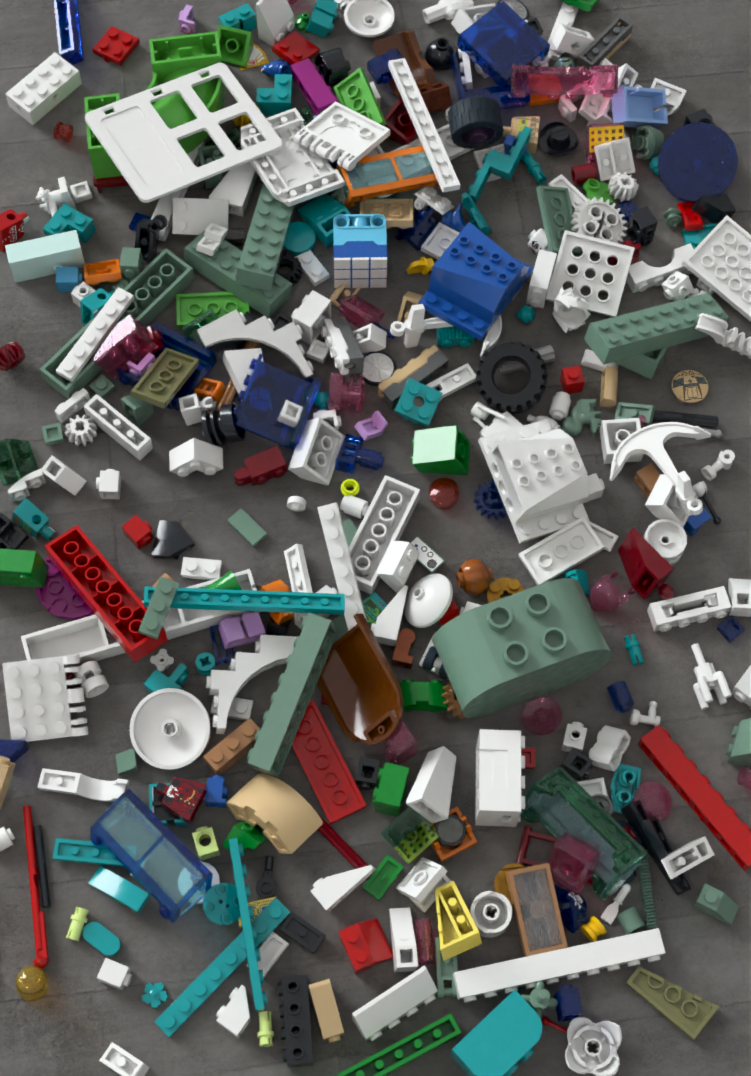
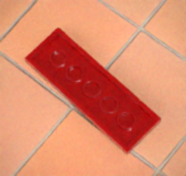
[292,700,367,825]

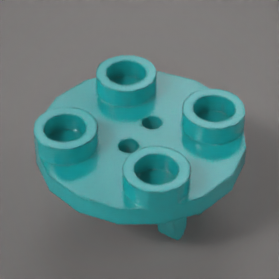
[203,883,240,925]

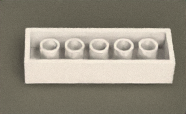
[349,475,420,594]

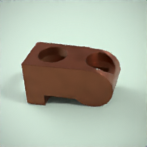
[392,628,415,670]

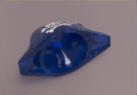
[554,884,588,933]

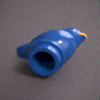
[261,60,291,78]
[442,203,466,233]

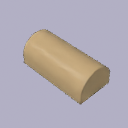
[600,366,618,408]

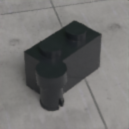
[135,215,167,261]

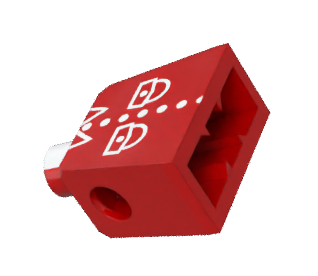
[0,209,29,253]

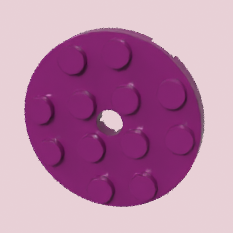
[35,557,94,620]

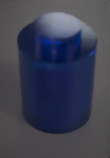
[607,681,634,713]

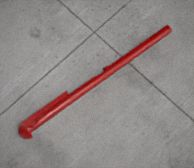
[23,805,49,968]

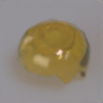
[15,966,48,1002]

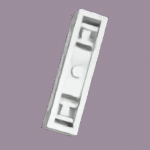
[647,586,731,632]

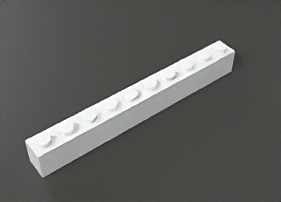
[452,928,666,1003]

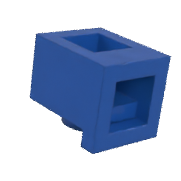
[205,775,228,808]

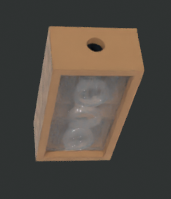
[505,863,568,956]

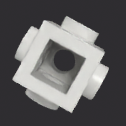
[661,271,694,301]

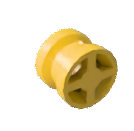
[580,916,607,942]

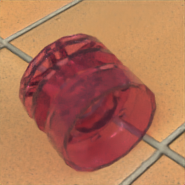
[328,372,365,413]

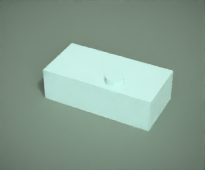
[5,230,85,283]

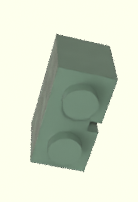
[120,247,144,283]

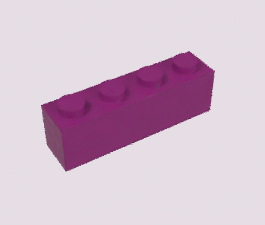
[290,58,339,116]

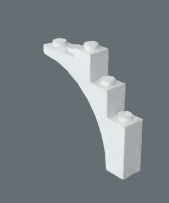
[197,309,314,379]
[206,635,296,734]

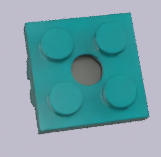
[394,378,443,428]

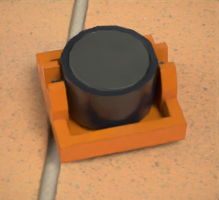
[422,806,478,863]

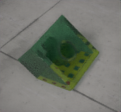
[380,806,439,864]

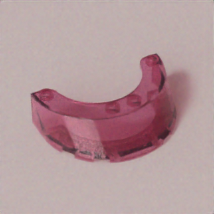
[511,64,619,99]

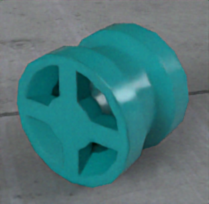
[195,652,216,676]

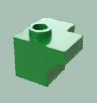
[222,821,266,854]

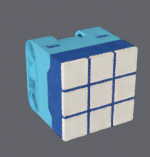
[333,214,387,288]

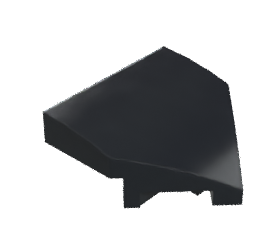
[151,520,195,560]

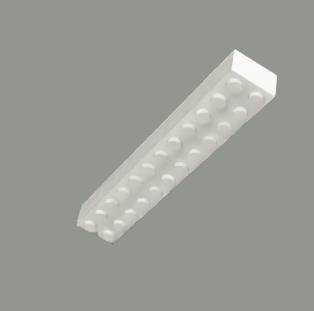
[21,569,260,667]

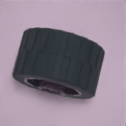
[448,96,504,149]

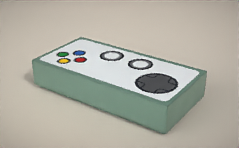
[410,536,445,574]

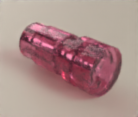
[414,918,436,965]

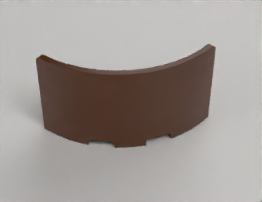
[373,30,436,96]

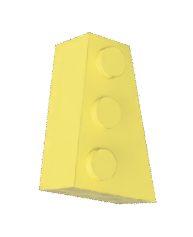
[435,881,482,961]

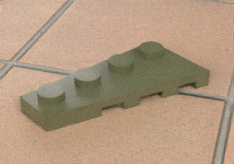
[625,966,720,1041]

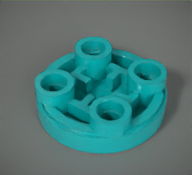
[284,222,316,257]

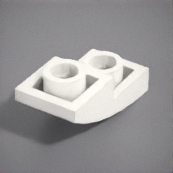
[8,469,46,502]

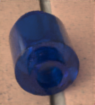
[356,448,385,470]

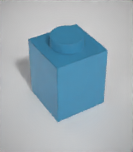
[56,266,83,292]

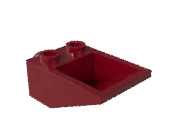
[618,528,674,600]

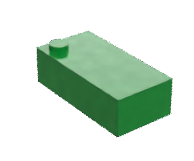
[0,549,49,588]

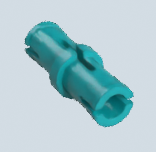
[521,151,547,185]

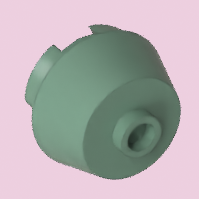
[631,125,664,160]

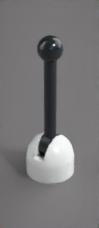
[692,481,721,524]

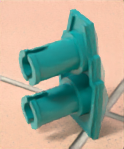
[610,763,641,814]

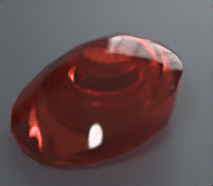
[429,477,459,510]

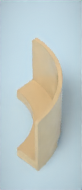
[226,773,323,854]

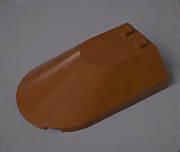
[317,613,403,745]

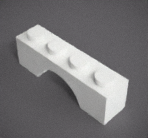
[626,243,694,293]

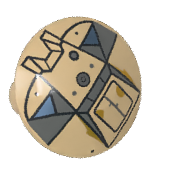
[672,370,708,403]

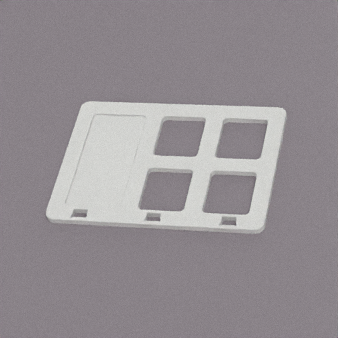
[85,63,282,203]

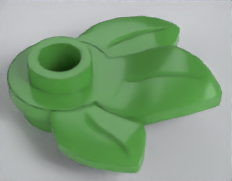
[583,178,613,204]

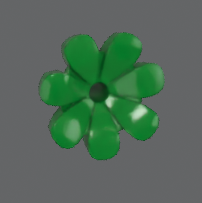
[294,13,310,33]

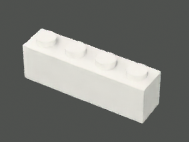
[83,394,153,461]

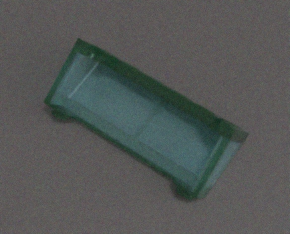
[520,766,648,901]

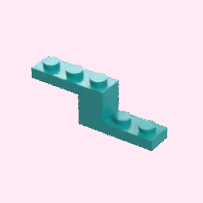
[468,126,532,203]

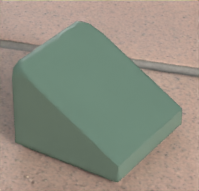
[115,748,138,775]

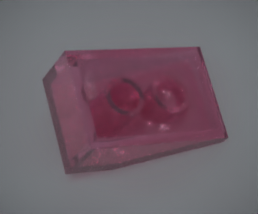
[92,314,158,379]

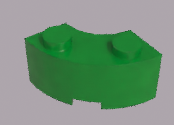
[399,679,449,713]

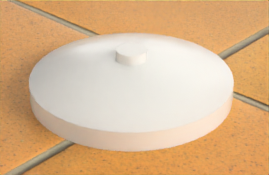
[130,688,211,770]

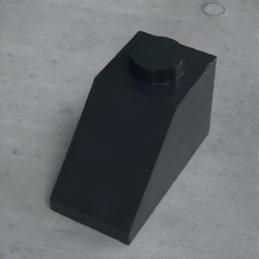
[691,194,736,223]

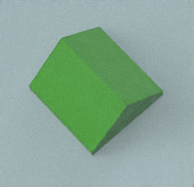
[218,24,254,67]

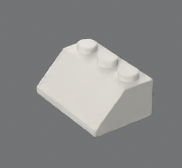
[288,418,345,485]

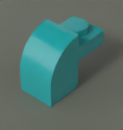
[144,663,189,694]

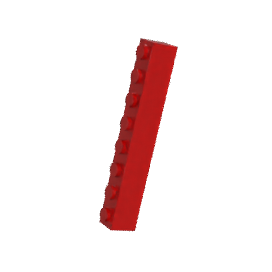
[637,725,751,871]

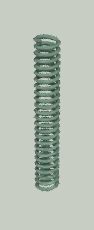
[636,850,658,930]

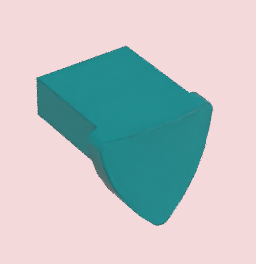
[563,569,590,596]

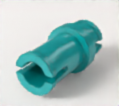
[624,634,645,666]

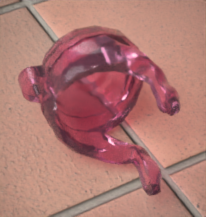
[590,571,635,611]

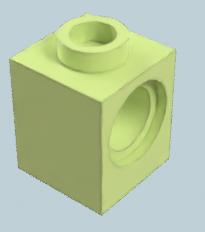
[192,826,220,861]

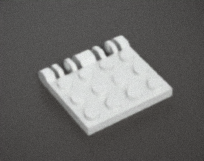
[293,102,390,171]
[2,654,89,743]

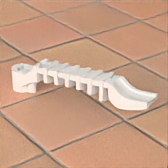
[695,313,751,359]

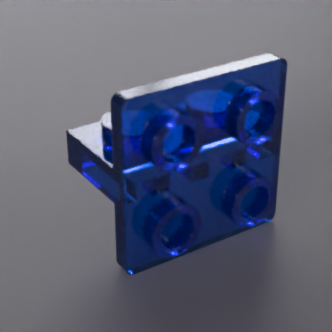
[396,207,438,251]

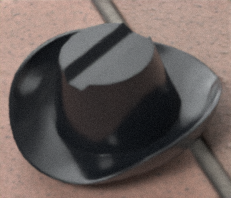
[539,122,578,156]

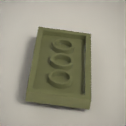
[131,348,199,409]

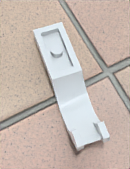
[37,768,129,802]

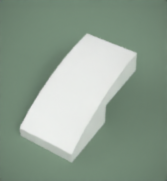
[196,223,228,257]

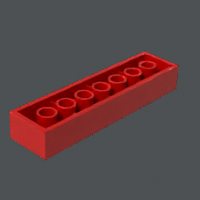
[44,525,168,663]

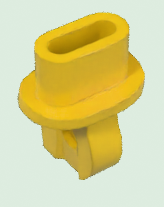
[406,257,434,275]

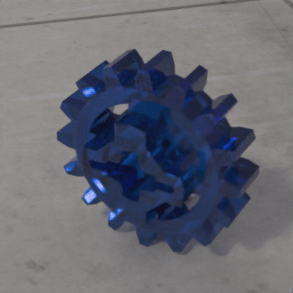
[474,479,507,520]

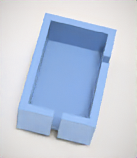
[611,86,668,129]

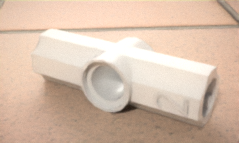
[422,0,474,24]

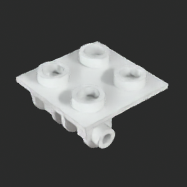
[414,187,454,215]

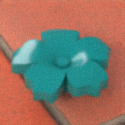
[142,982,168,1008]

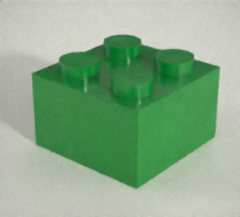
[372,762,409,817]

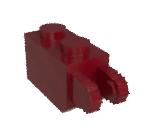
[234,445,287,486]

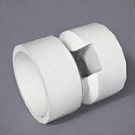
[74,661,109,698]

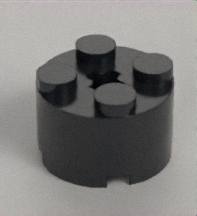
[314,47,351,87]

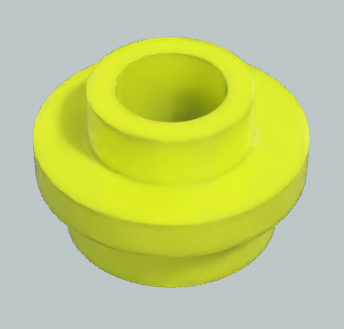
[341,479,359,496]

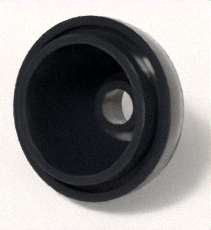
[425,37,459,70]

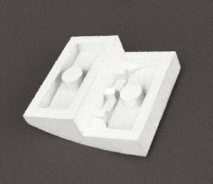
[594,137,636,181]

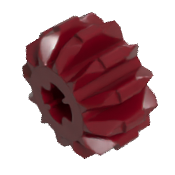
[0,342,26,371]

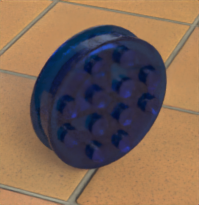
[658,122,738,202]

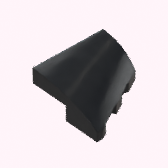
[0,512,30,550]

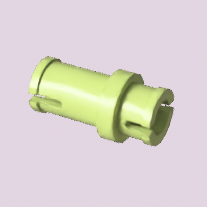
[66,907,89,941]
[257,1011,274,1047]

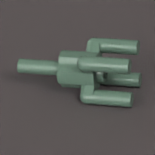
[521,981,558,1019]

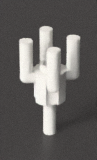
[691,643,732,710]

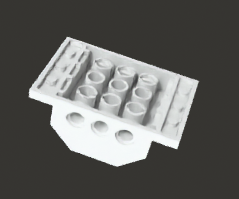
[478,419,590,544]

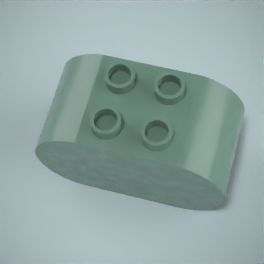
[432,578,612,718]

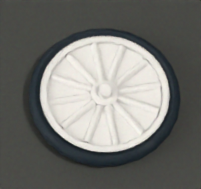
[359,351,396,386]

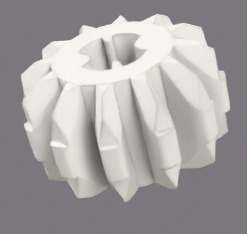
[608,172,639,202]
[65,414,97,447]

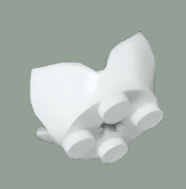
[565,1017,622,1076]

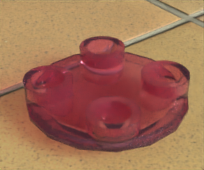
[632,781,672,821]

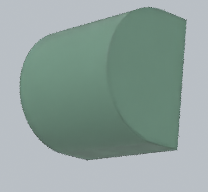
[616,906,645,935]

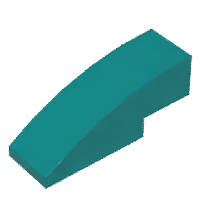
[88,866,151,914]

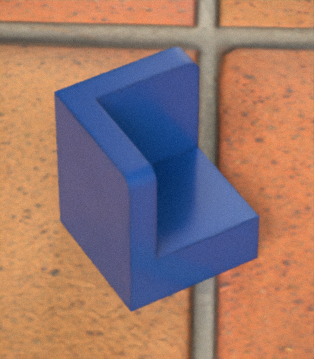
[683,506,712,537]

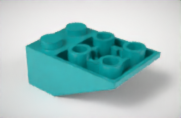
[296,193,351,248]

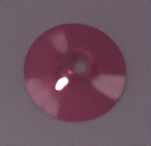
[522,697,562,735]

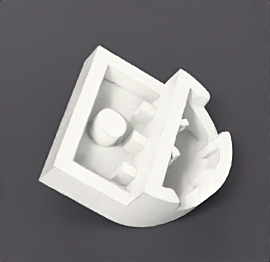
[651,78,687,117]

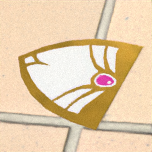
[239,43,269,70]

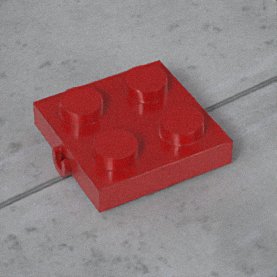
[92,26,140,66]

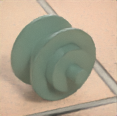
[663,207,683,227]

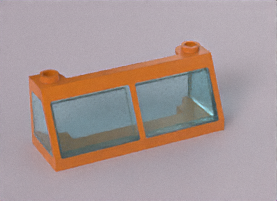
[336,146,441,208]

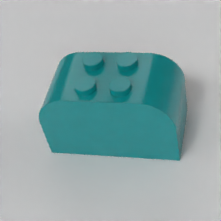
[450,990,542,1076]

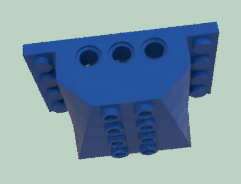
[418,222,534,341]

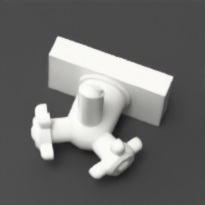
[36,177,76,217]

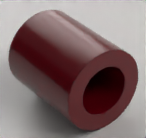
[571,163,599,184]

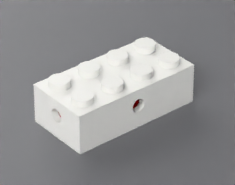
[5,52,82,125]

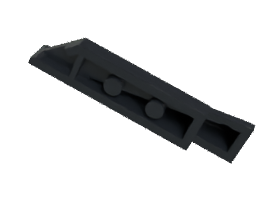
[621,800,691,895]

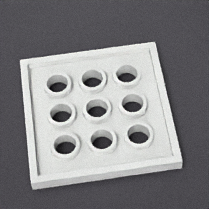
[546,230,635,317]

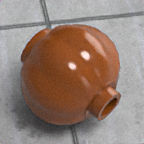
[456,559,493,596]

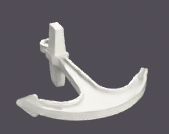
[390,304,502,357]
[610,422,711,517]

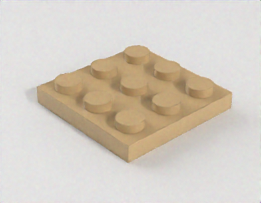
[360,199,413,229]

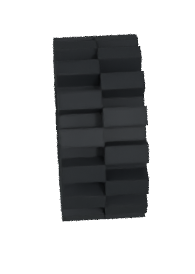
[277,253,302,286]

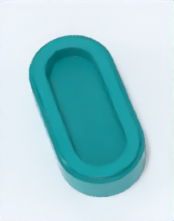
[83,922,121,957]

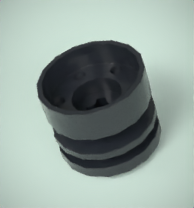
[201,402,246,446]

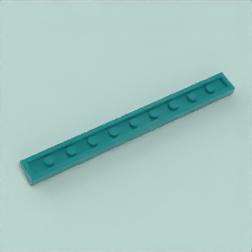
[144,586,345,615]

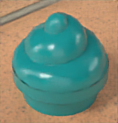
[649,157,667,175]
[515,305,535,323]
[313,392,332,410]

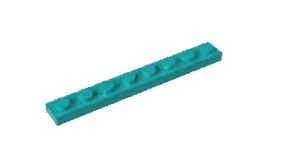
[229,838,268,1012]
[154,898,291,1038]

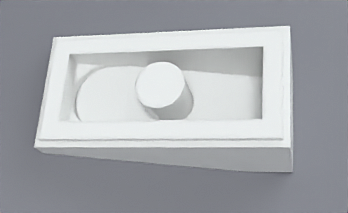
[99,1042,149,1076]

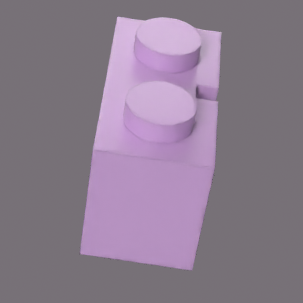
[218,611,266,649]

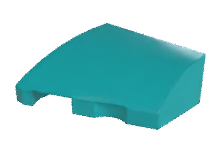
[461,192,492,235]

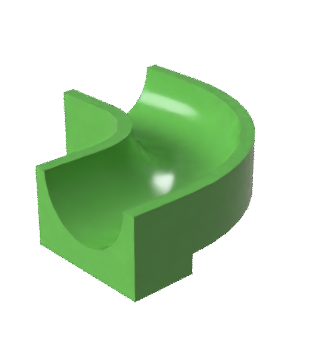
[84,31,226,179]

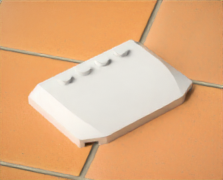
[241,108,345,207]

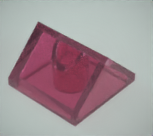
[339,295,385,328]

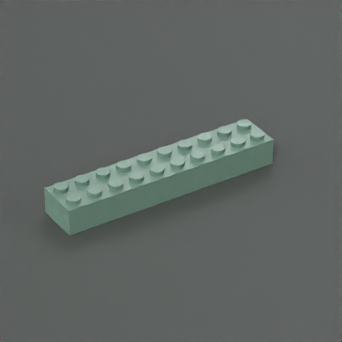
[40,248,195,399]

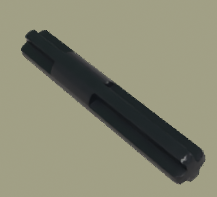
[653,410,719,427]

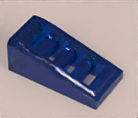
[335,434,364,474]

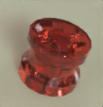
[53,122,73,142]

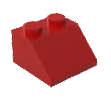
[338,918,393,975]

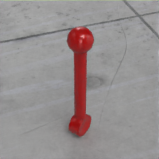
[541,1017,567,1034]

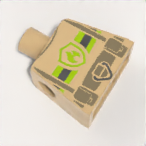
[502,116,540,154]

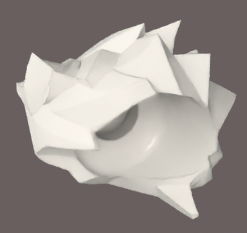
[552,287,590,333]

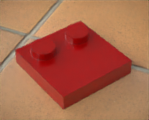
[272,31,320,65]

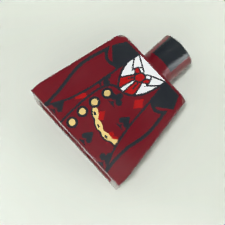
[155,777,208,825]

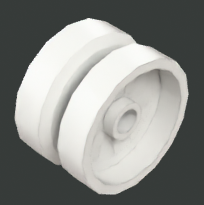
[644,519,687,566]

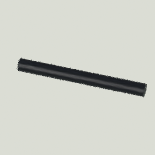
[33,825,51,908]

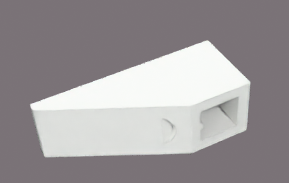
[389,907,418,972]

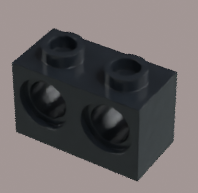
[627,206,658,246]

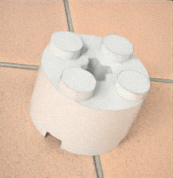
[469,891,512,938]

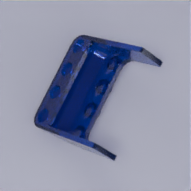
[451,44,530,109]

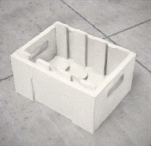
[475,729,525,827]

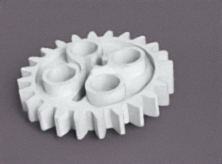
[571,197,627,254]

